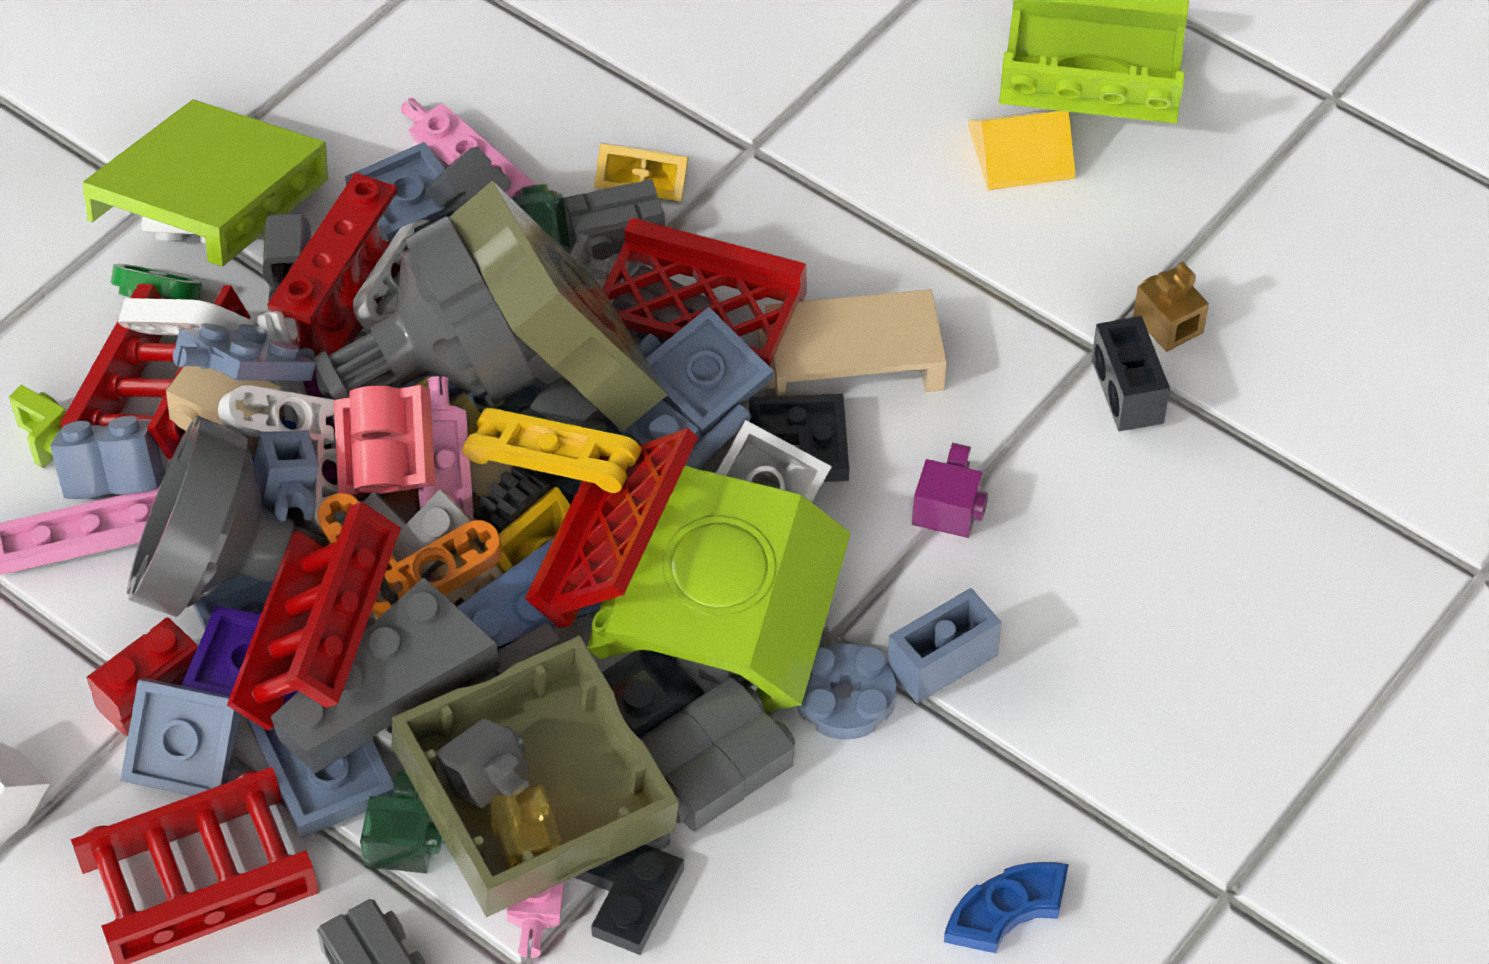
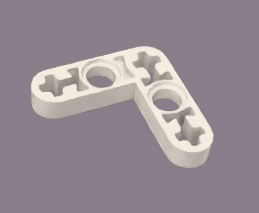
[118,298,297,345]
[218,385,346,537]

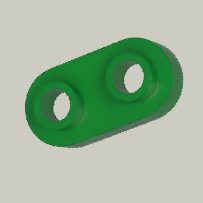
[110,264,202,300]

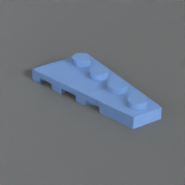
[457,537,601,649]

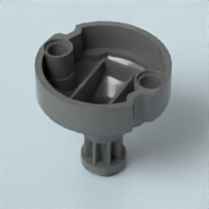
[312,216,537,405]
[126,416,330,617]

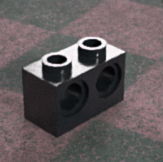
[1091,316,1170,432]

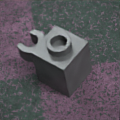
[435,718,531,809]

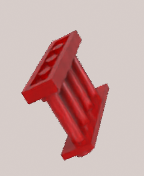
[267,172,401,384]
[59,284,251,459]
[227,501,401,730]
[70,766,319,964]

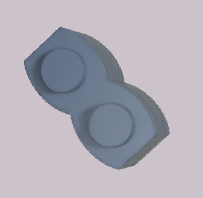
[50,416,165,499]

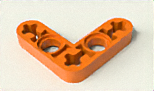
[317,493,502,618]

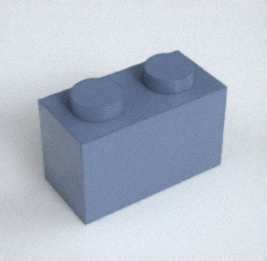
[888,588,1002,703]

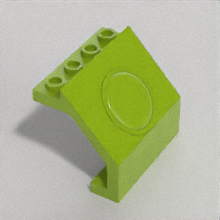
[999,0,1189,124]
[587,466,851,712]

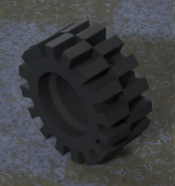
[473,466,561,534]

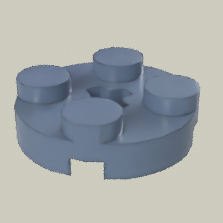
[796,644,896,739]

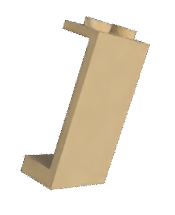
[757,289,947,396]

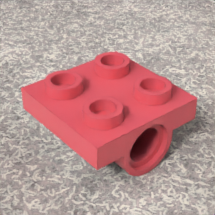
[334,385,435,498]

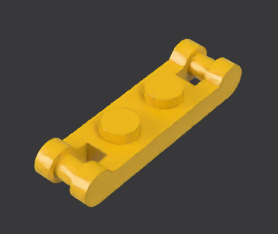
[462,408,641,493]

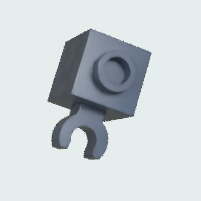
[253,430,319,521]

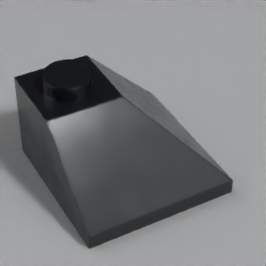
[602,650,706,738]

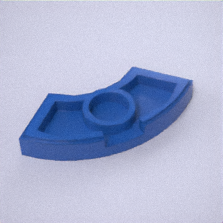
[944,862,1069,953]

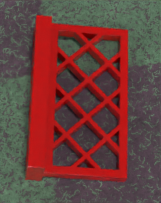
[603,217,807,367]
[524,428,698,628]

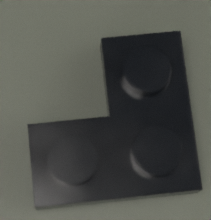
[749,394,850,482]
[574,844,684,955]

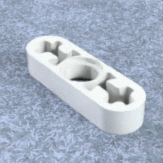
[353,220,429,329]

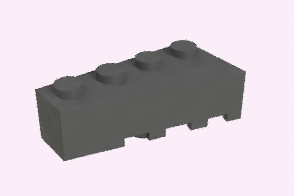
[271,577,500,774]

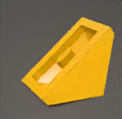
[594,143,689,202]

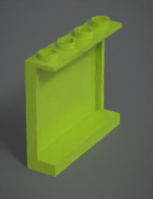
[83,99,328,267]

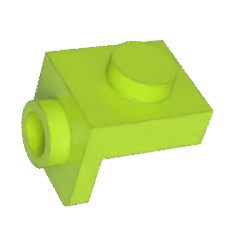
[9,384,66,468]

